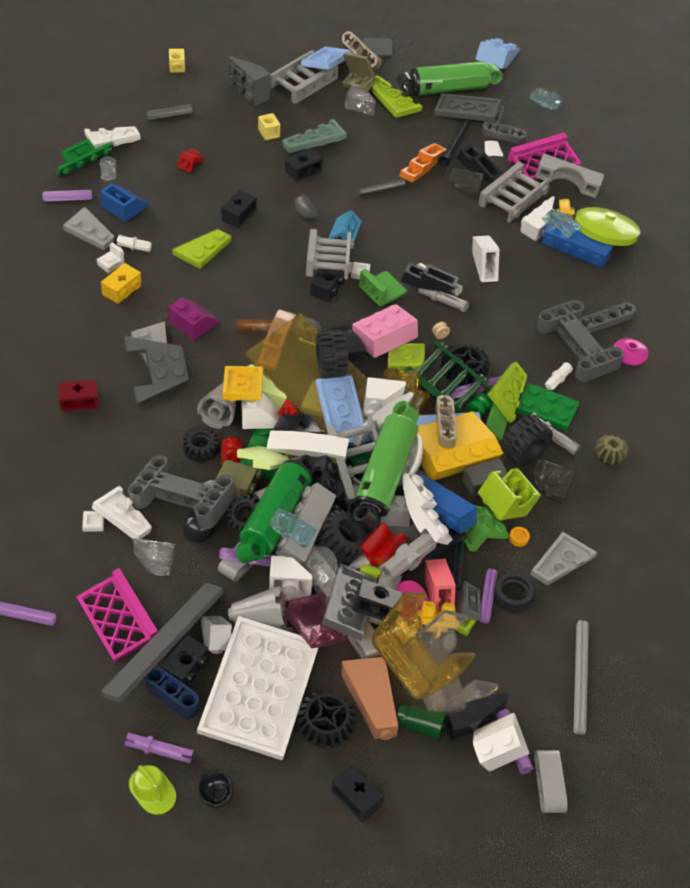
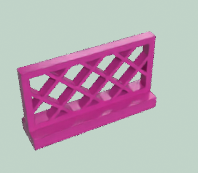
[508,132,582,180]
[76,568,158,663]

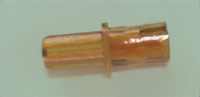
[236,318,272,332]

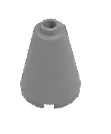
[197,382,237,429]
[228,586,288,628]

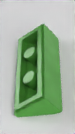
[486,402,508,442]

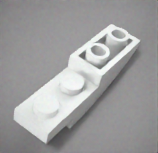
[403,473,453,545]

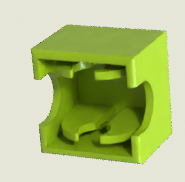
[478,468,541,521]

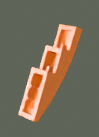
[399,143,447,183]

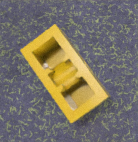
[101,263,141,304]

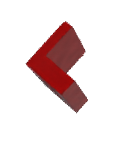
[360,523,408,566]

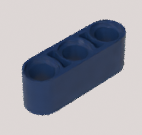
[145,666,199,719]

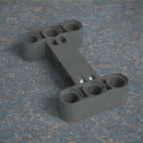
[536,300,624,382]
[128,455,237,530]

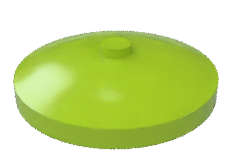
[574,207,640,246]

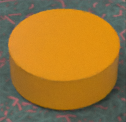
[509,527,530,547]

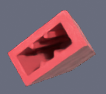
[425,559,456,611]

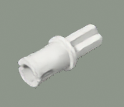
[117,235,152,252]
[545,362,573,390]

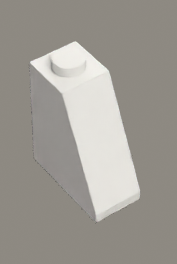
[472,236,499,282]

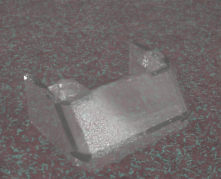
[404,610,499,714]

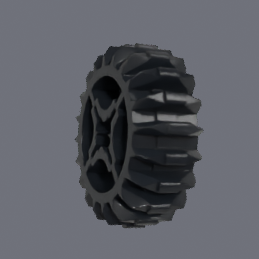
[440,342,490,385]
[297,689,357,749]

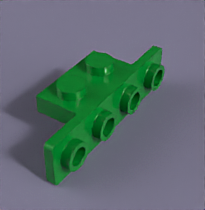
[56,139,114,176]

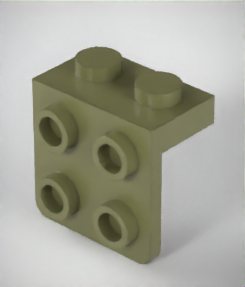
[342,52,377,93]
[215,460,264,498]

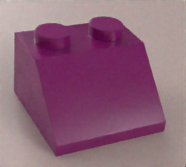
[168,298,220,340]

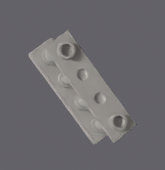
[270,50,338,104]
[478,162,550,223]
[306,229,354,279]
[326,415,379,504]

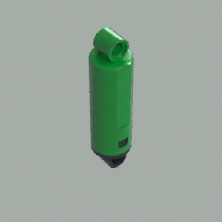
[236,454,314,564]

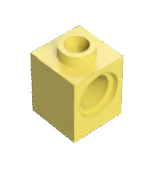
[169,49,185,73]
[258,113,280,140]

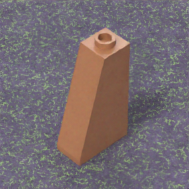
[341,657,398,740]

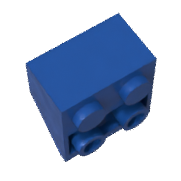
[100,183,149,222]

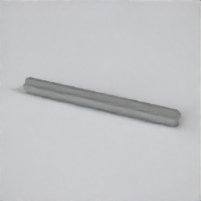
[574,620,589,735]

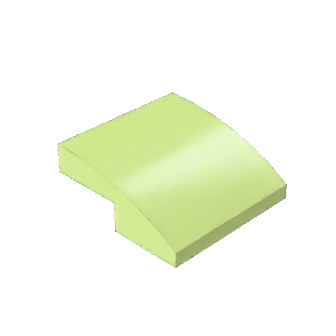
[237,446,289,470]

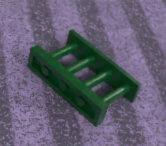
[405,339,490,413]

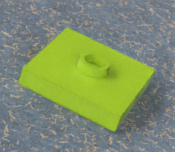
[388,343,425,371]

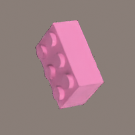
[352,304,418,358]

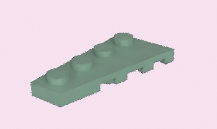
[282,119,347,153]

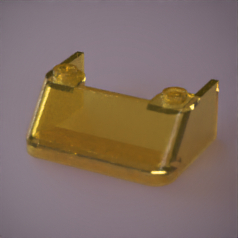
[372,593,476,699]

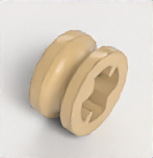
[432,322,450,340]

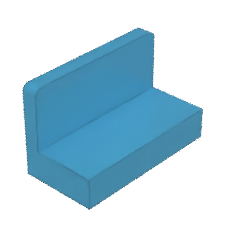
[329,210,362,240]

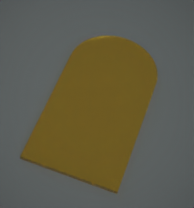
[246,313,368,432]

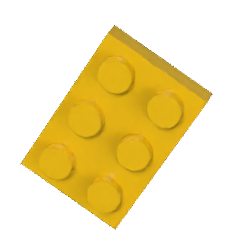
[223,366,263,402]

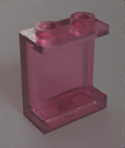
[285,593,348,649]

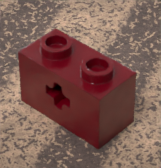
[58,380,99,412]

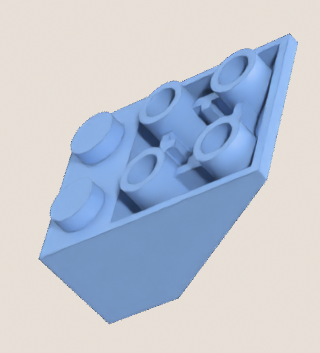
[475,38,520,69]

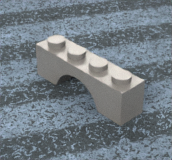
[535,154,604,198]

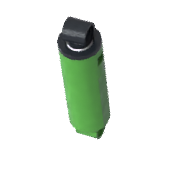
[397,61,503,96]
[353,400,419,531]

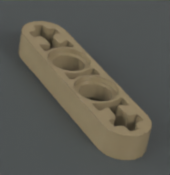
[342,31,381,70]
[435,395,457,448]

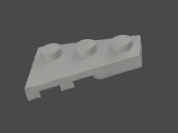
[530,532,597,586]

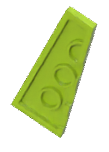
[370,75,422,118]

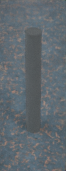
[358,179,405,196]

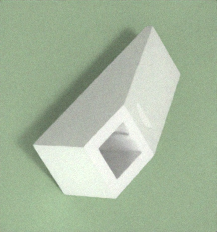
[520,196,555,241]

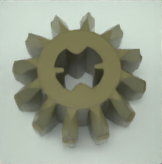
[595,434,628,466]

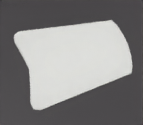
[485,141,503,156]

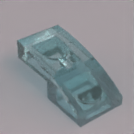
[529,87,565,109]
[542,209,581,239]
[269,508,316,548]

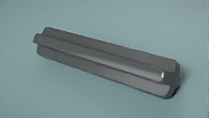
[146,104,192,120]

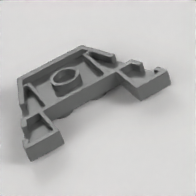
[123,336,189,405]

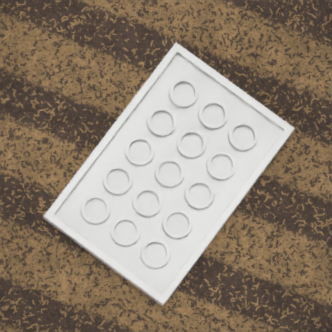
[197,616,320,760]

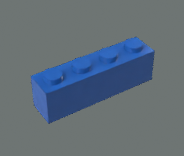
[542,220,613,268]
[418,473,477,534]

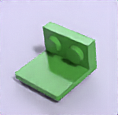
[359,269,407,307]
[463,506,509,551]

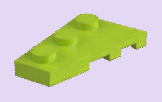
[173,229,231,269]
[487,362,527,423]

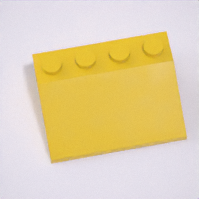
[418,411,503,481]

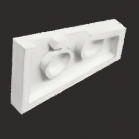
[84,127,140,149]
[92,486,152,541]

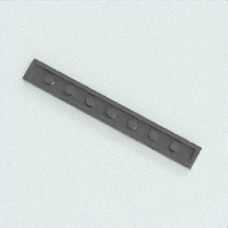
[101,583,224,703]

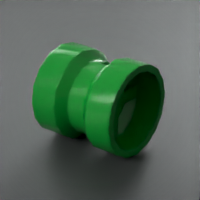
[466,393,492,418]

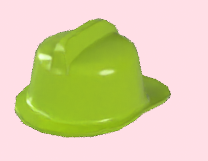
[129,765,176,815]

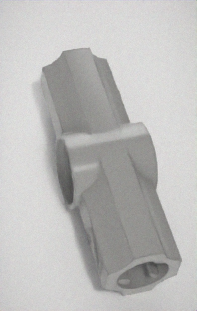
[380,533,437,581]

